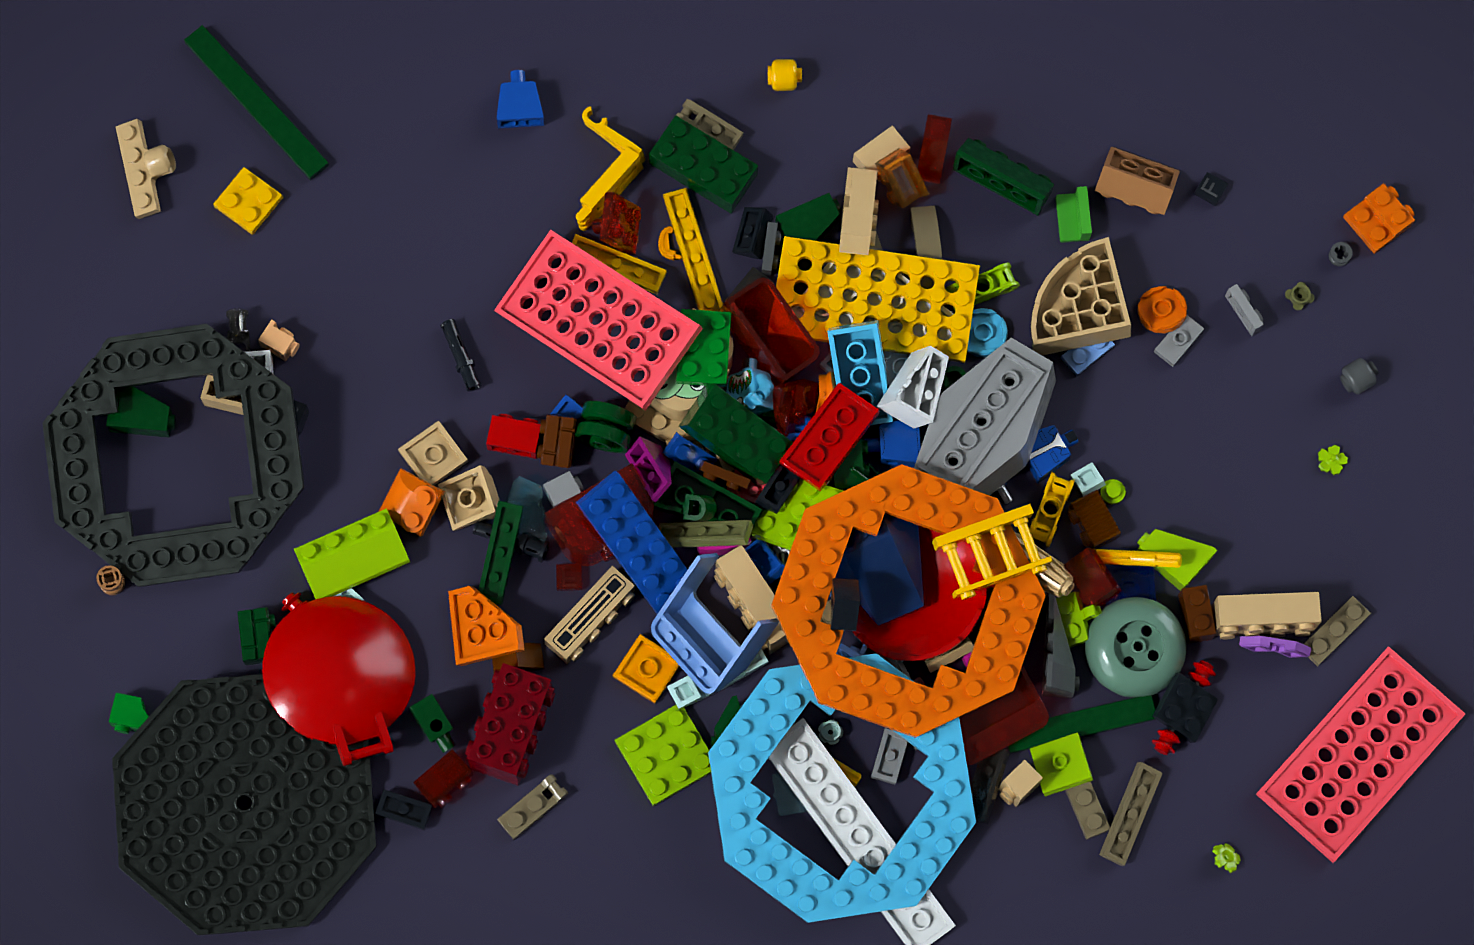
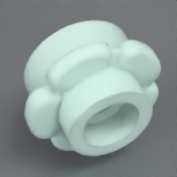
[818,720,843,745]

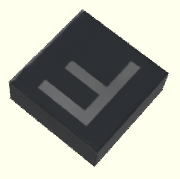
[1194,172,1228,206]

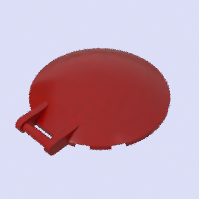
[852,526,994,661]
[262,596,415,766]

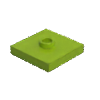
[1030,732,1093,796]

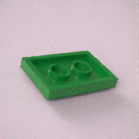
[676,309,731,387]

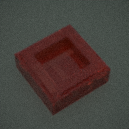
[556,564,582,591]

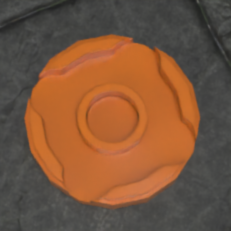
[1137,286,1187,333]

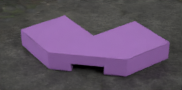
[1239,636,1311,658]

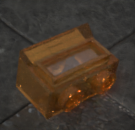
[875,148,930,208]

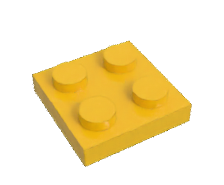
[213,167,283,235]

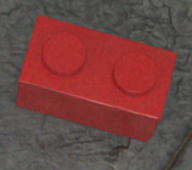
[486,414,541,459]

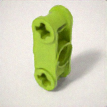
[945,262,1020,312]

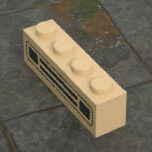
[544,566,635,664]

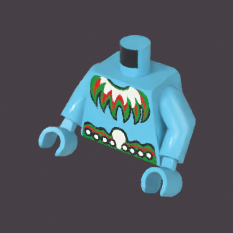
[726,358,775,415]

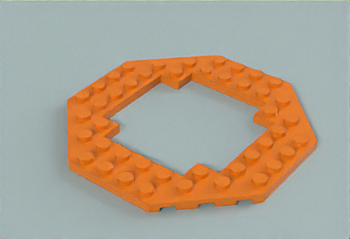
[771,464,1046,738]

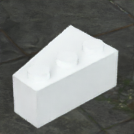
[877,346,949,428]

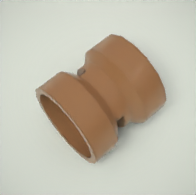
[96,565,125,595]

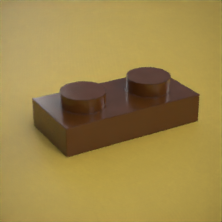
[698,460,751,491]

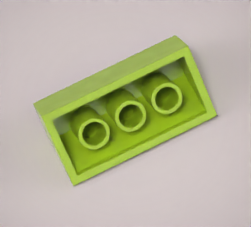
[294,508,410,599]

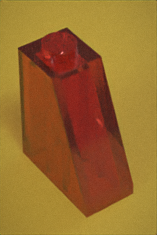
[916,114,952,184]

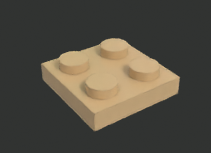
[398,421,468,486]

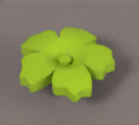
[1318,445,1348,475]
[1212,843,1241,873]

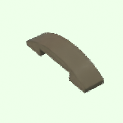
[910,206,945,289]

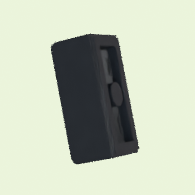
[732,207,773,259]
[754,464,800,514]

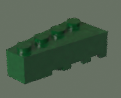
[650,461,763,527]

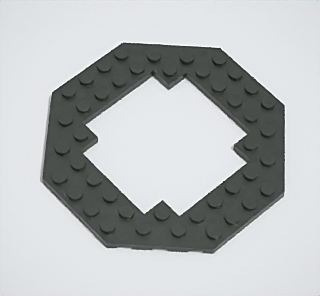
[43,324,305,587]

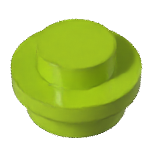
[1100,479,1126,504]

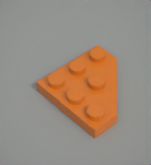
[448,586,524,666]

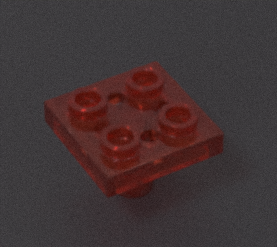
[592,192,641,255]

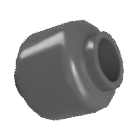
[1340,358,1378,395]

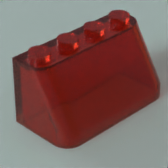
[719,278,819,388]

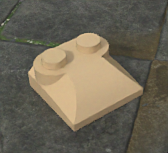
[438,465,500,531]

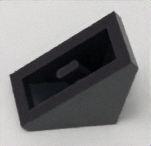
[830,578,860,631]

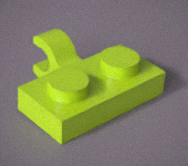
[1056,592,1101,648]

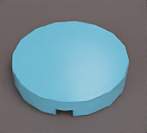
[967,308,1008,358]

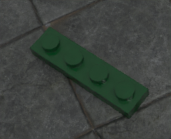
[479,501,524,605]

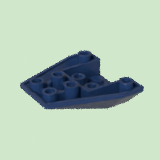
[836,514,925,626]

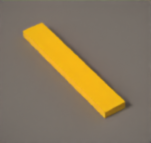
[663,188,725,312]

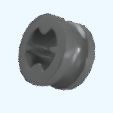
[1328,242,1352,267]

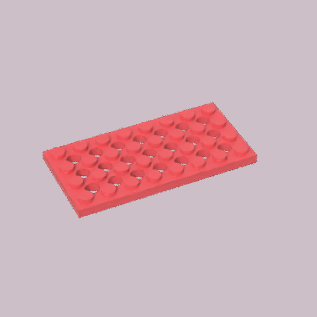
[494,230,703,411]
[1256,646,1465,863]

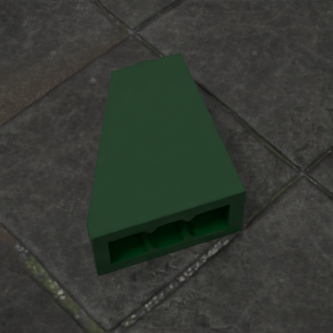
[775,193,841,264]
[106,386,176,438]

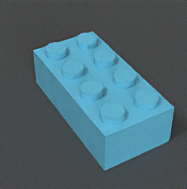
[827,320,894,425]

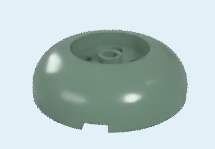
[1085,597,1186,698]

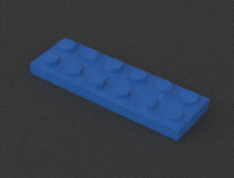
[576,471,688,614]

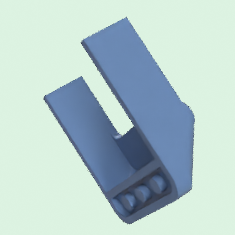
[651,553,779,694]

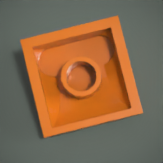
[379,468,445,536]

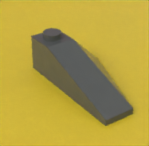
[1041,593,1079,698]

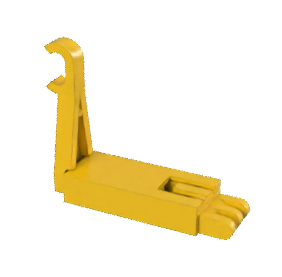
[576,106,645,231]

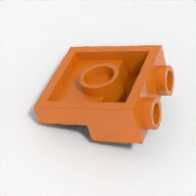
[1343,183,1415,254]

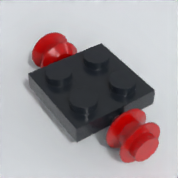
[1152,660,1218,755]

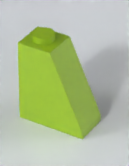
[1137,529,1217,591]

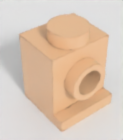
[258,319,300,361]

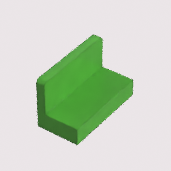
[1055,186,1092,242]

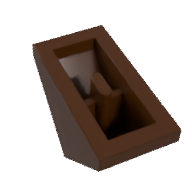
[492,643,545,672]

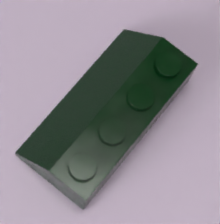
[953,138,1054,216]

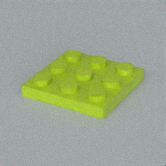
[751,478,843,550]
[615,705,711,807]

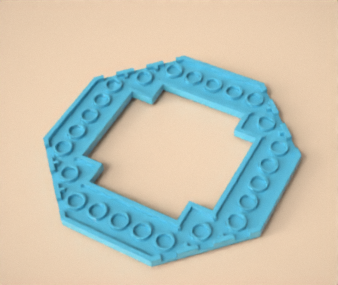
[708,654,976,923]

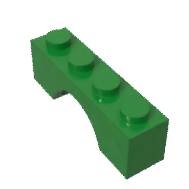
[109,693,149,734]

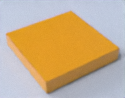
[613,634,680,704]

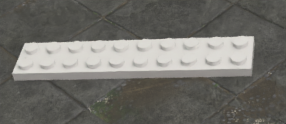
[768,718,956,945]

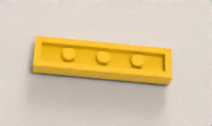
[572,234,667,295]

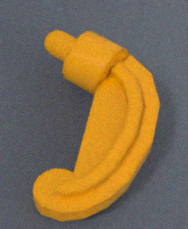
[658,226,682,261]

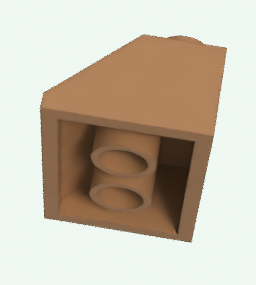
[1095,147,1180,215]

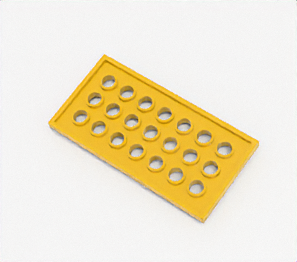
[769,236,980,363]

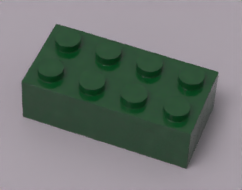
[649,115,758,214]
[678,384,793,485]

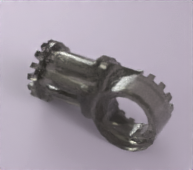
[226,308,252,351]

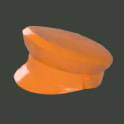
[816,371,836,412]

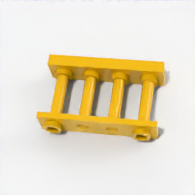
[932,504,1052,600]

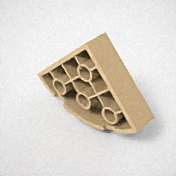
[1031,237,1131,355]

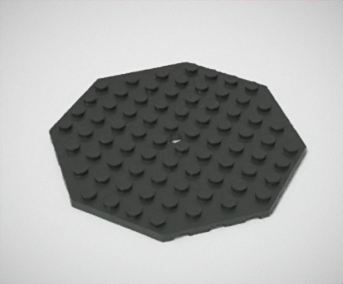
[112,674,376,936]

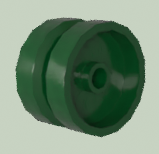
[575,401,637,453]

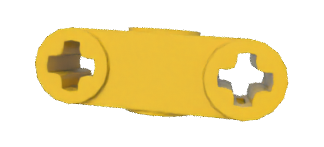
[1029,472,1075,547]

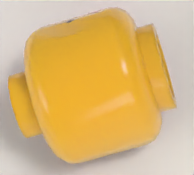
[768,59,802,91]

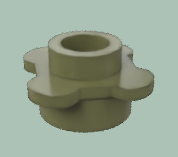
[1285,282,1314,311]

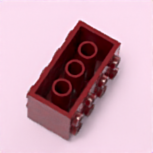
[465,663,556,786]

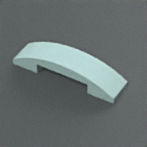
[667,649,769,709]

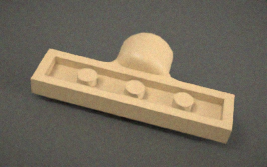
[115,119,176,219]

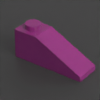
[625,437,671,502]

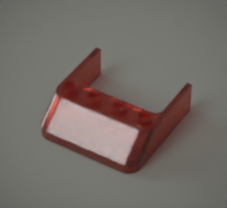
[913,665,1049,766]

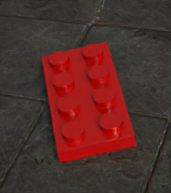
[779,383,880,492]

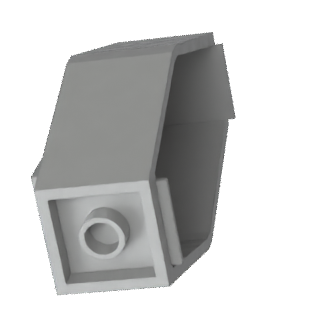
[914,338,1056,496]

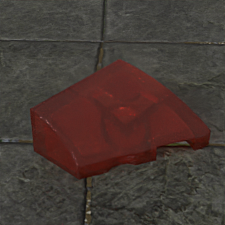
[773,379,819,437]

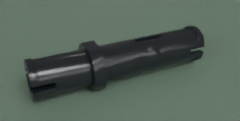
[440,319,482,392]

